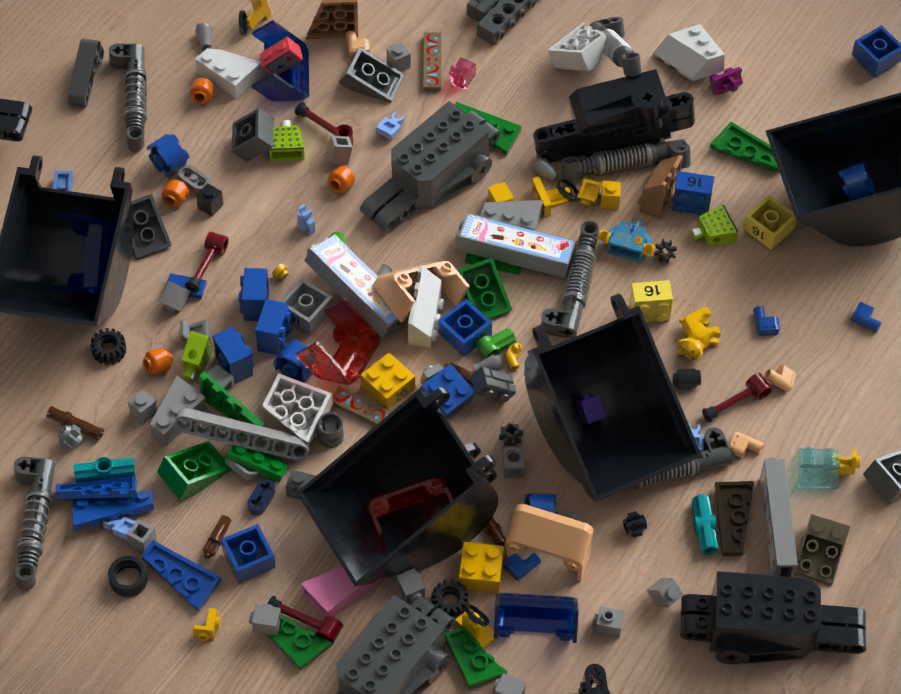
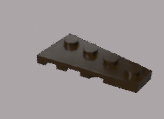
[714,481,754,556]

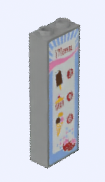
[455,213,575,278]
[304,234,411,338]
[760,458,798,577]

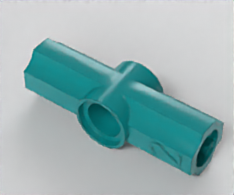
[73,457,135,482]
[691,494,718,555]

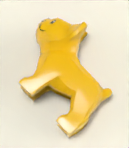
[676,307,721,361]

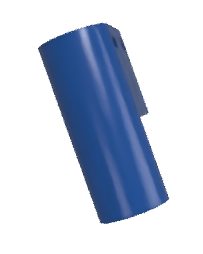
[851,302,882,332]
[753,306,780,336]
[503,553,541,581]

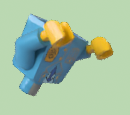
[597,218,655,263]

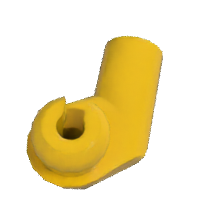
[505,342,522,371]

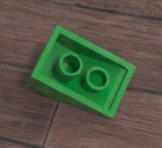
[457,258,512,319]
[157,441,231,500]

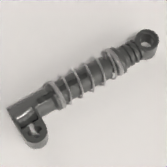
[109,43,147,151]
[14,457,55,590]

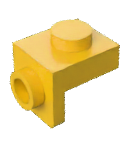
[577,178,602,206]
[831,449,861,475]
[193,608,221,641]

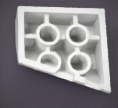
[547,23,606,72]
[653,24,725,81]
[195,48,267,99]
[408,266,444,348]
[262,373,333,444]

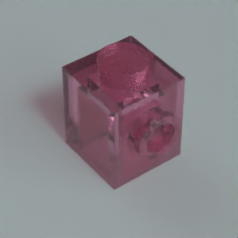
[449,57,476,90]

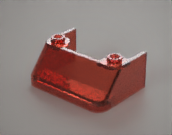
[296,298,380,385]
[366,476,453,551]

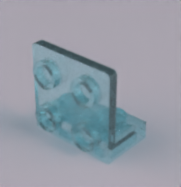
[798,447,840,489]

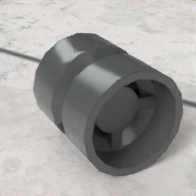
[318,412,344,448]

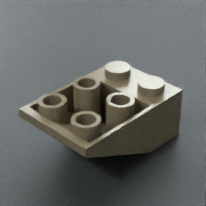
[796,514,850,584]

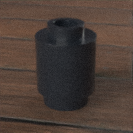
[672,368,701,388]

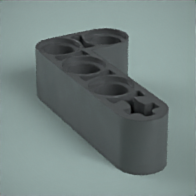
[68,38,104,106]

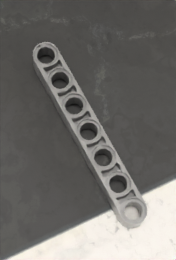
[175,408,310,461]

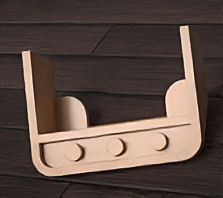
[373,261,470,323]
[504,504,594,582]

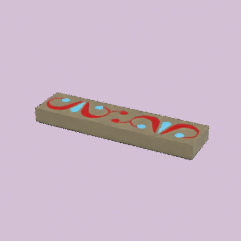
[423,32,441,91]
[332,386,392,426]

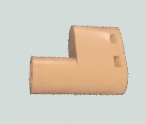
[345,31,370,57]
[764,364,796,392]
[729,432,764,458]

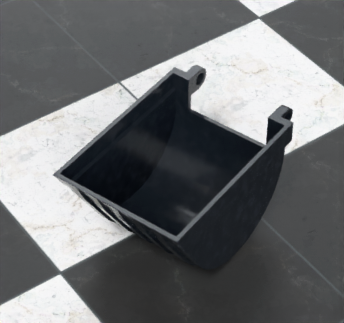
[765,92,901,246]
[0,155,133,326]
[524,293,702,502]
[296,387,499,587]

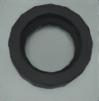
[108,556,148,597]

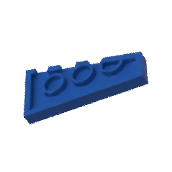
[56,475,137,500]
[73,490,154,532]
[142,540,221,612]

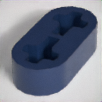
[248,479,275,515]

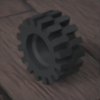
[90,328,126,365]
[432,579,469,618]

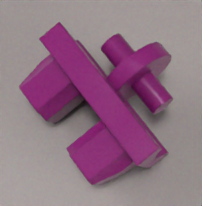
[710,67,743,95]

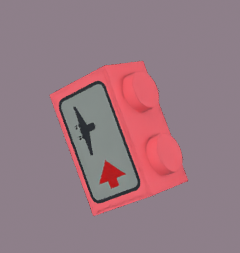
[259,36,303,77]

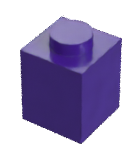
[575,393,606,424]

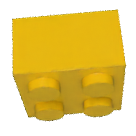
[360,353,415,410]
[459,542,504,593]

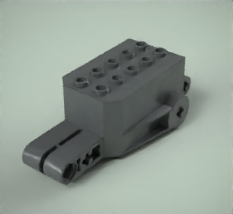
[360,101,501,233]
[336,595,455,694]

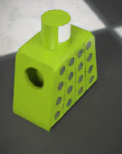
[269,120,305,161]
[691,205,738,247]
[181,331,214,381]

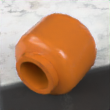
[189,78,215,104]
[328,166,355,193]
[161,180,189,207]
[143,348,173,375]

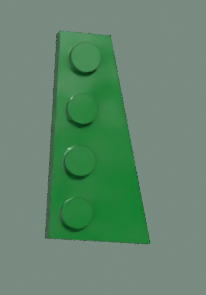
[199,371,264,440]

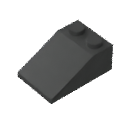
[339,47,405,103]
[131,194,172,259]
[863,450,901,504]

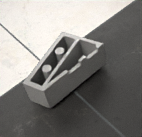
[480,200,543,231]
[150,375,207,447]

